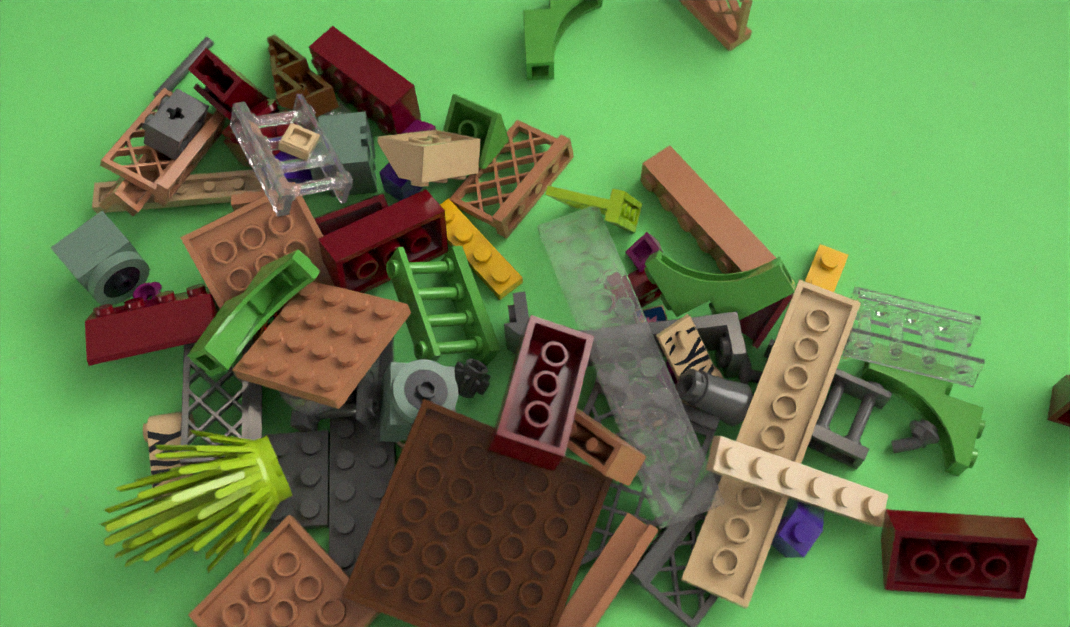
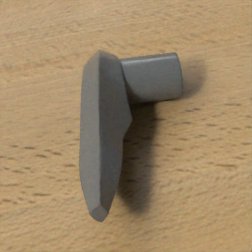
[738,335,762,385]

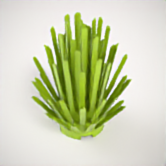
[99,429,293,574]

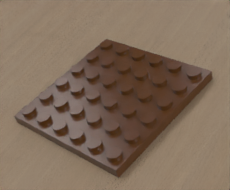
[342,399,612,627]

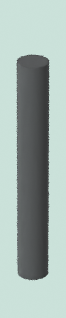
[153,37,214,97]

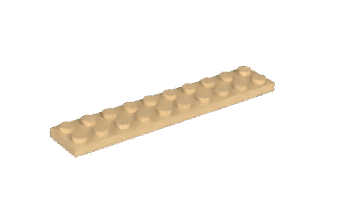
[681,279,861,609]

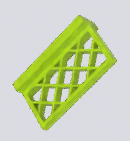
[545,186,642,232]

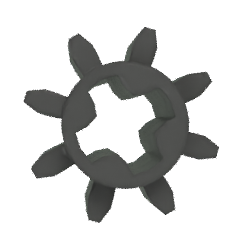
[455,359,491,398]

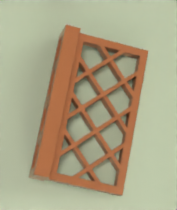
[679,0,752,51]
[100,88,226,207]
[449,120,574,239]

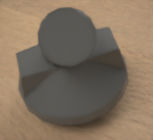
[891,419,940,453]

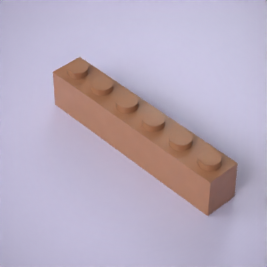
[641,145,776,274]

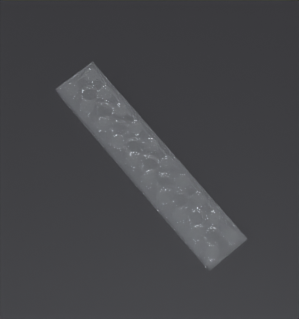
[538,206,725,530]

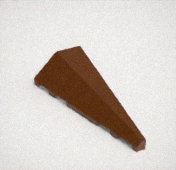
[267,34,339,119]

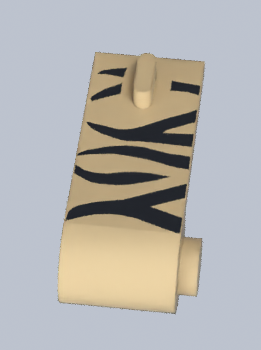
[656,314,724,408]
[143,412,195,512]

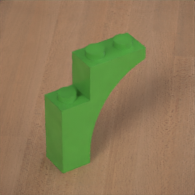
[523,0,602,80]
[187,249,320,376]
[644,250,795,320]
[860,340,985,476]

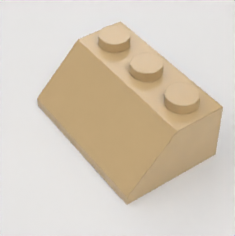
[378,130,481,187]

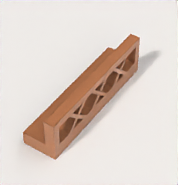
[99,144,173,216]
[557,513,659,627]

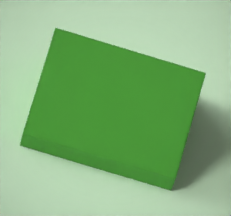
[443,94,509,169]

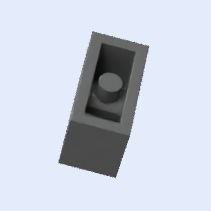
[142,89,209,160]

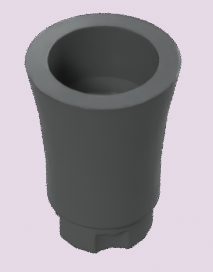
[677,369,753,426]

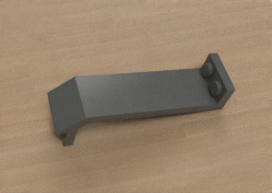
[504,292,746,378]

